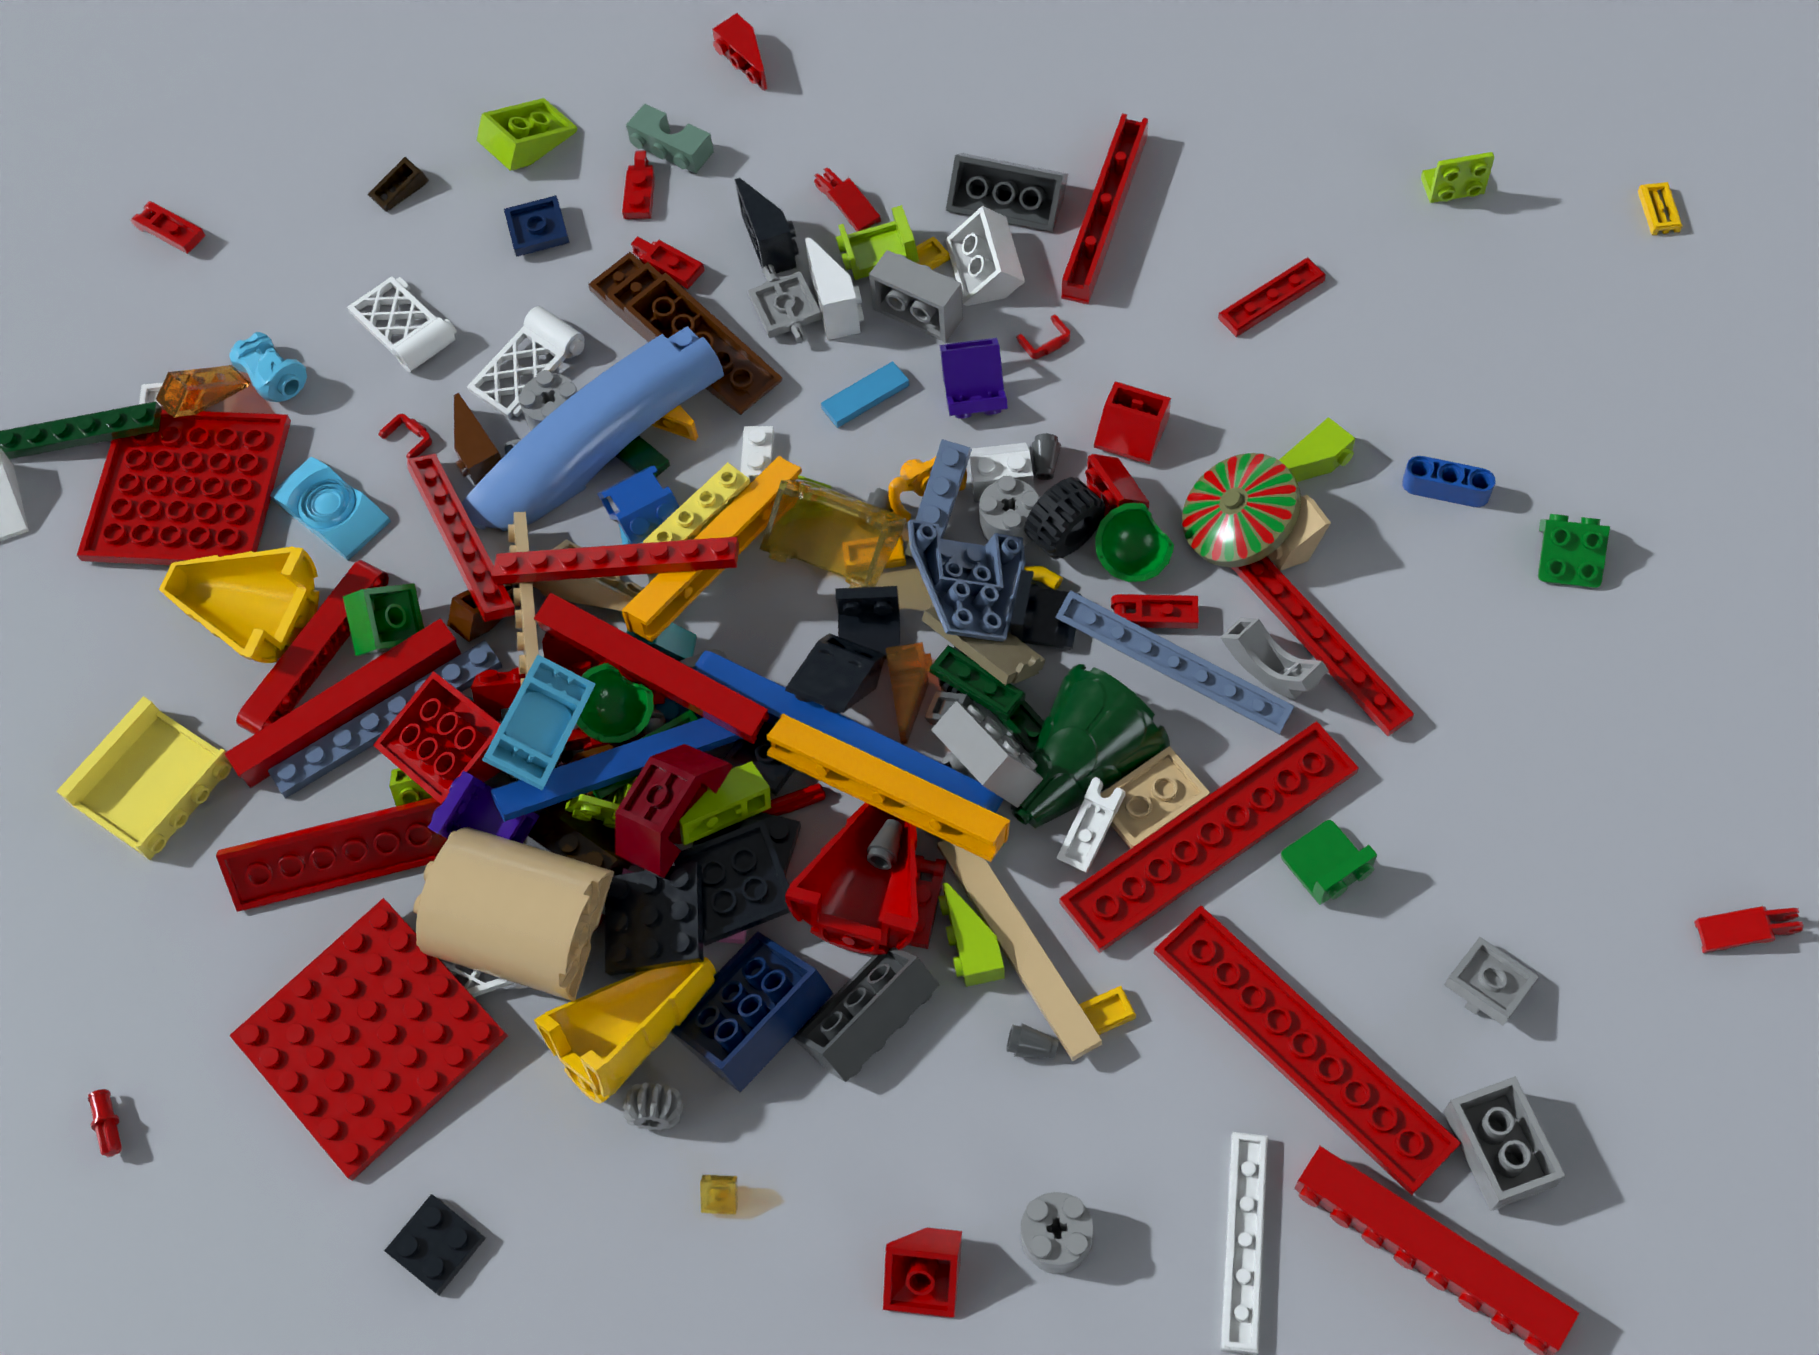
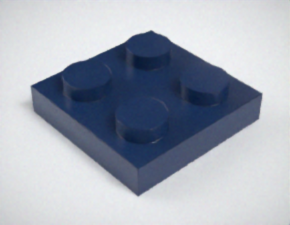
[504,195,570,257]

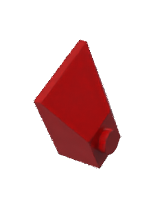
[883,1227,962,1318]

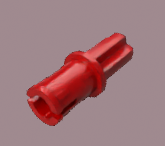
[88,1089,122,1157]

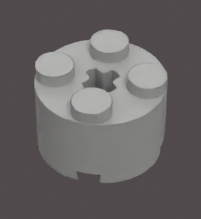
[519,370,578,430]
[979,476,1040,546]
[1021,1192,1093,1274]

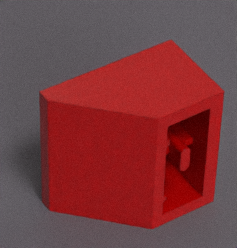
[1094,381,1171,465]
[1085,454,1149,519]

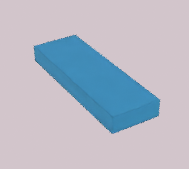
[821,361,909,428]

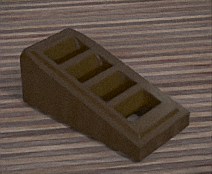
[367,157,429,212]

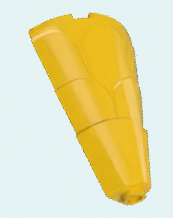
[159,546,319,663]
[534,957,716,1104]

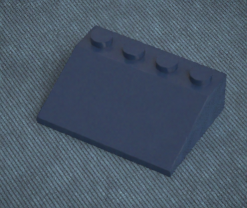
[670,931,834,1093]

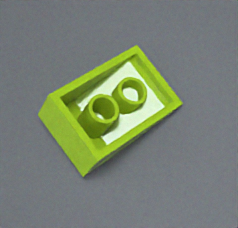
[476,98,578,171]

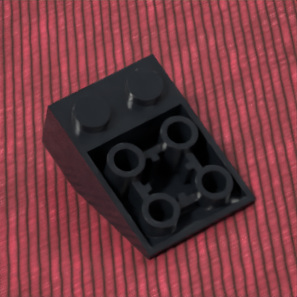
[785,633,886,713]

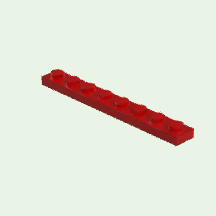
[407,453,515,622]
[492,536,739,585]
[1231,557,1414,736]

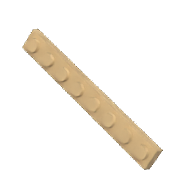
[508,512,539,685]

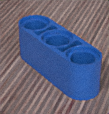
[1402,456,1496,507]

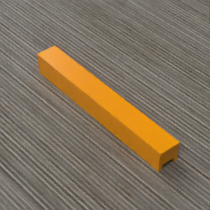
[621,455,805,642]
[767,713,1010,862]

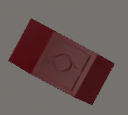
[615,744,733,879]

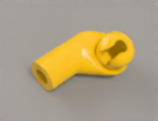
[1024,566,1063,590]

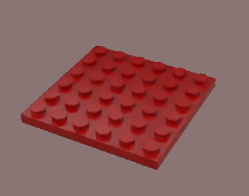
[77,410,291,565]
[229,898,508,1181]

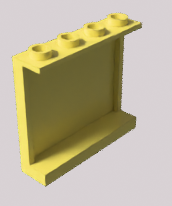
[56,696,232,860]

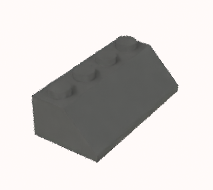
[946,153,1068,232]
[793,947,940,1082]

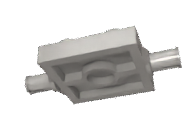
[748,265,822,343]

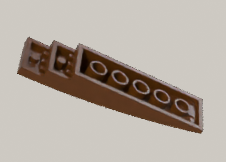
[588,252,783,415]

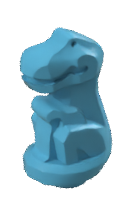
[229,332,307,402]

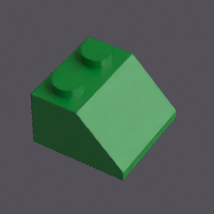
[343,583,424,656]

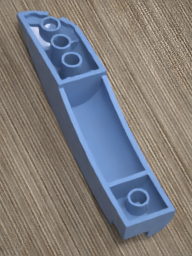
[461,326,724,531]

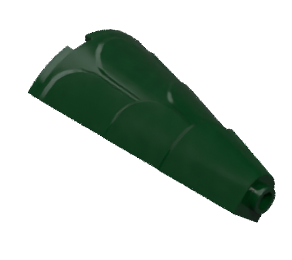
[1010,664,1170,828]

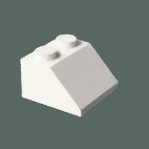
[969,443,1033,502]

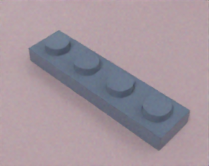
[904,439,972,557]

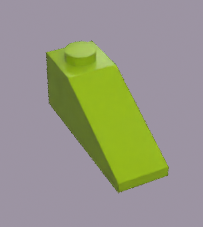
[1279,417,1355,482]
[679,761,771,846]

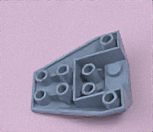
[908,519,1025,642]

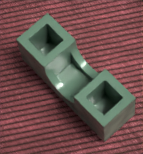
[626,103,714,174]

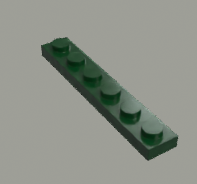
[0,401,162,459]

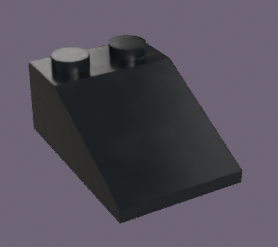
[734,178,799,276]

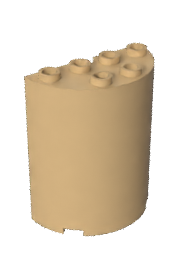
[413,827,614,1001]

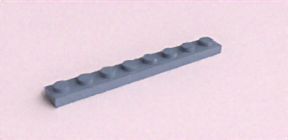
[1055,590,1295,735]
[268,640,503,799]

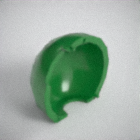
[1095,503,1174,582]
[577,663,654,744]

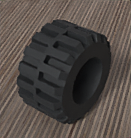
[1024,477,1106,560]

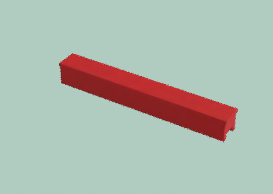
[1061,113,1148,305]
[534,592,770,744]
[224,618,462,788]

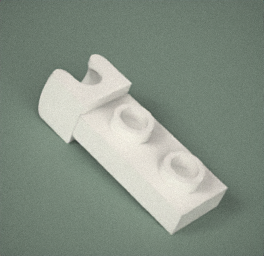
[1056,777,1125,873]

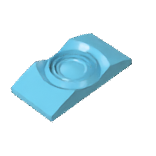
[270,457,391,561]
[482,654,595,790]

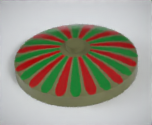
[1182,453,1301,567]

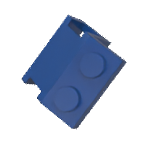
[597,466,680,544]

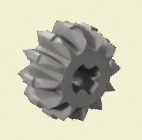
[623,1083,683,1131]

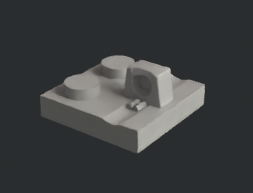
[1444,937,1539,1026]

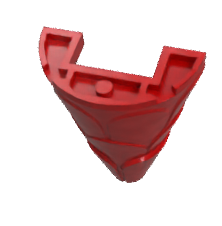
[785,802,919,954]

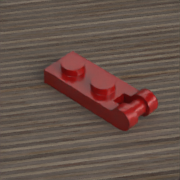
[131,201,206,254]
[1111,594,1199,629]
[908,855,947,949]

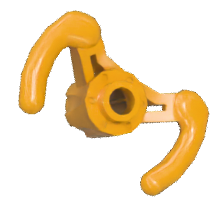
[888,456,967,522]

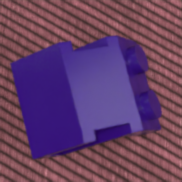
[939,338,1008,419]
[428,770,539,843]

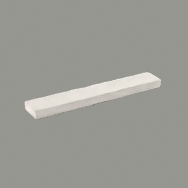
[1220,1132,1268,1355]

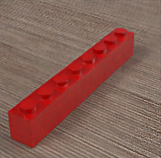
[1294,1146,1580,1355]

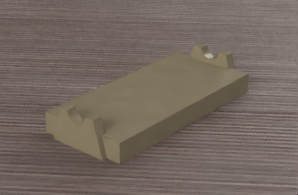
[922,603,1046,685]

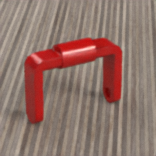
[1016,315,1070,359]
[379,414,432,459]

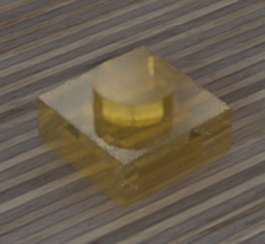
[700,1175,738,1215]

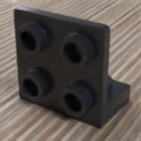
[1011,570,1082,650]
[835,586,901,659]

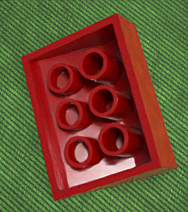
[373,671,502,805]

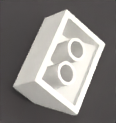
[945,206,1025,306]

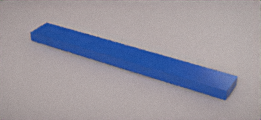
[491,718,743,822]

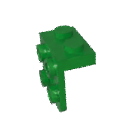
[1538,514,1610,588]
[1281,820,1377,905]

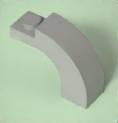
[1220,618,1329,699]

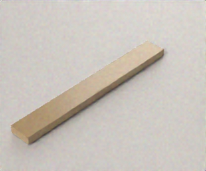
[937,840,1102,1061]

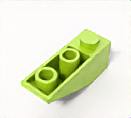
[938,882,1005,987]

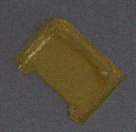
[760,479,907,588]

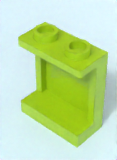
[836,205,919,280]

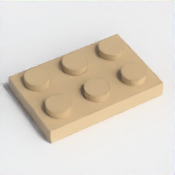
[1100,746,1210,849]

